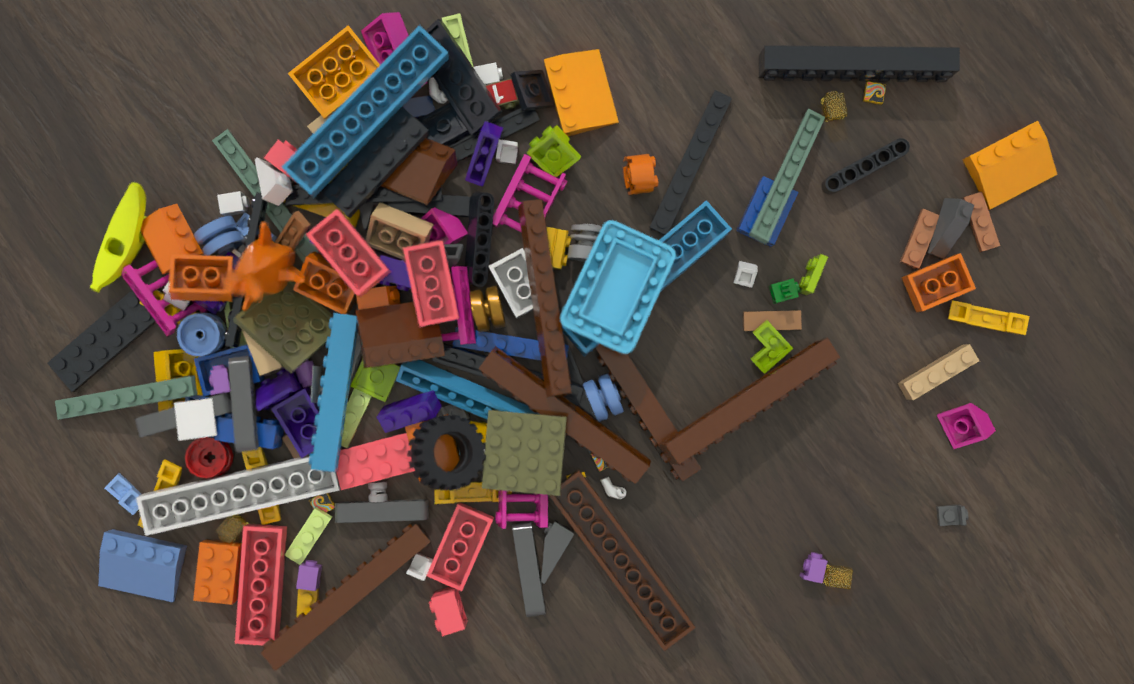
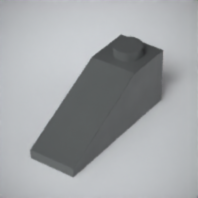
[928,198,974,259]
[541,520,575,584]

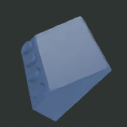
[98,529,187,602]

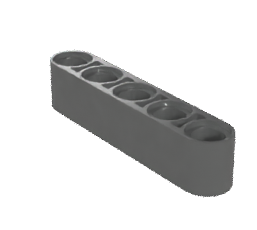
[228,356,258,453]
[134,392,232,438]
[335,499,429,523]
[512,521,546,617]

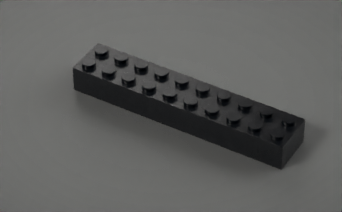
[759,46,960,82]

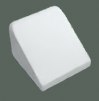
[734,261,758,288]

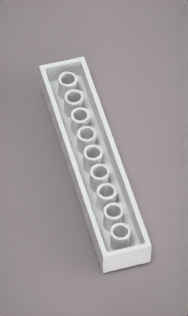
[136,455,340,536]

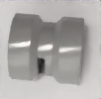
[368,481,388,502]

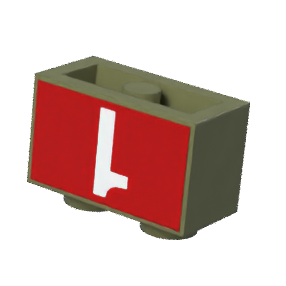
[485,78,519,110]

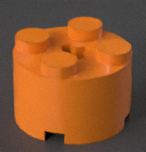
[623,154,658,195]

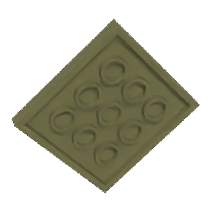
[233,281,333,374]
[482,410,567,496]

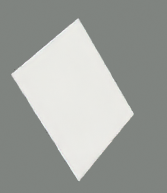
[311,365,321,403]
[174,398,217,440]

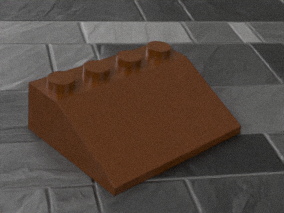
[381,138,457,205]
[355,302,445,368]

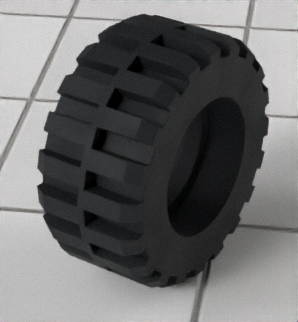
[407,415,486,490]

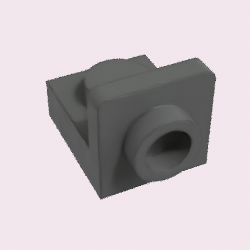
[936,504,968,526]

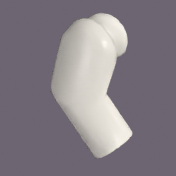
[429,77,448,104]
[600,476,627,499]

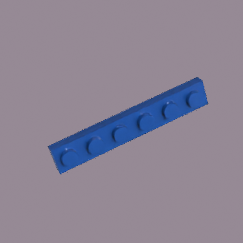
[453,327,569,360]

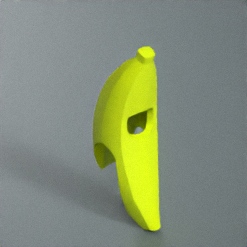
[90,182,146,293]

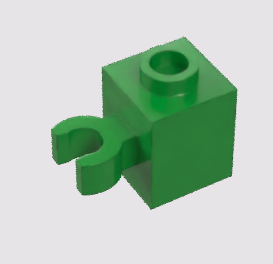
[768,278,800,304]

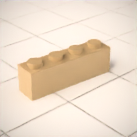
[897,344,979,400]

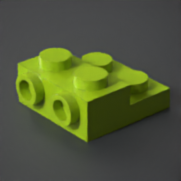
[527,125,581,177]

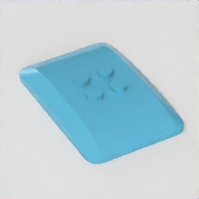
[560,220,676,354]

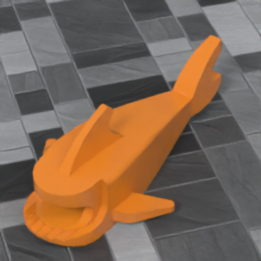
[224,222,306,311]

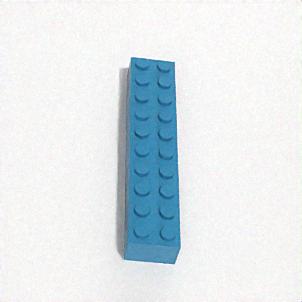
[282,25,449,198]
[561,200,732,357]

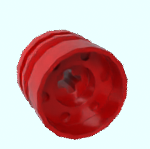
[185,437,234,478]

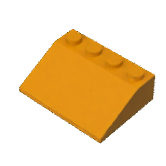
[288,25,380,119]
[544,49,619,136]
[963,121,1057,210]

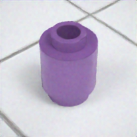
[295,360,314,388]

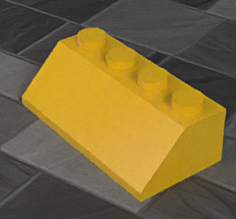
[153,349,203,411]

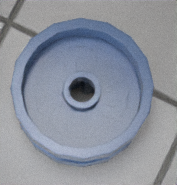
[194,216,244,256]
[177,313,227,356]
[583,373,624,422]

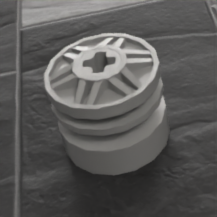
[567,224,602,262]

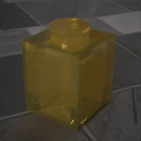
[821,91,848,122]
[215,514,249,544]
[823,564,853,589]

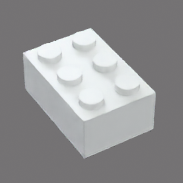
[489,248,533,318]

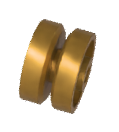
[470,286,506,333]

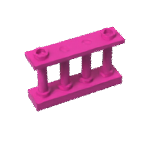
[493,154,567,233]
[121,260,208,337]
[440,266,476,345]
[495,490,548,529]

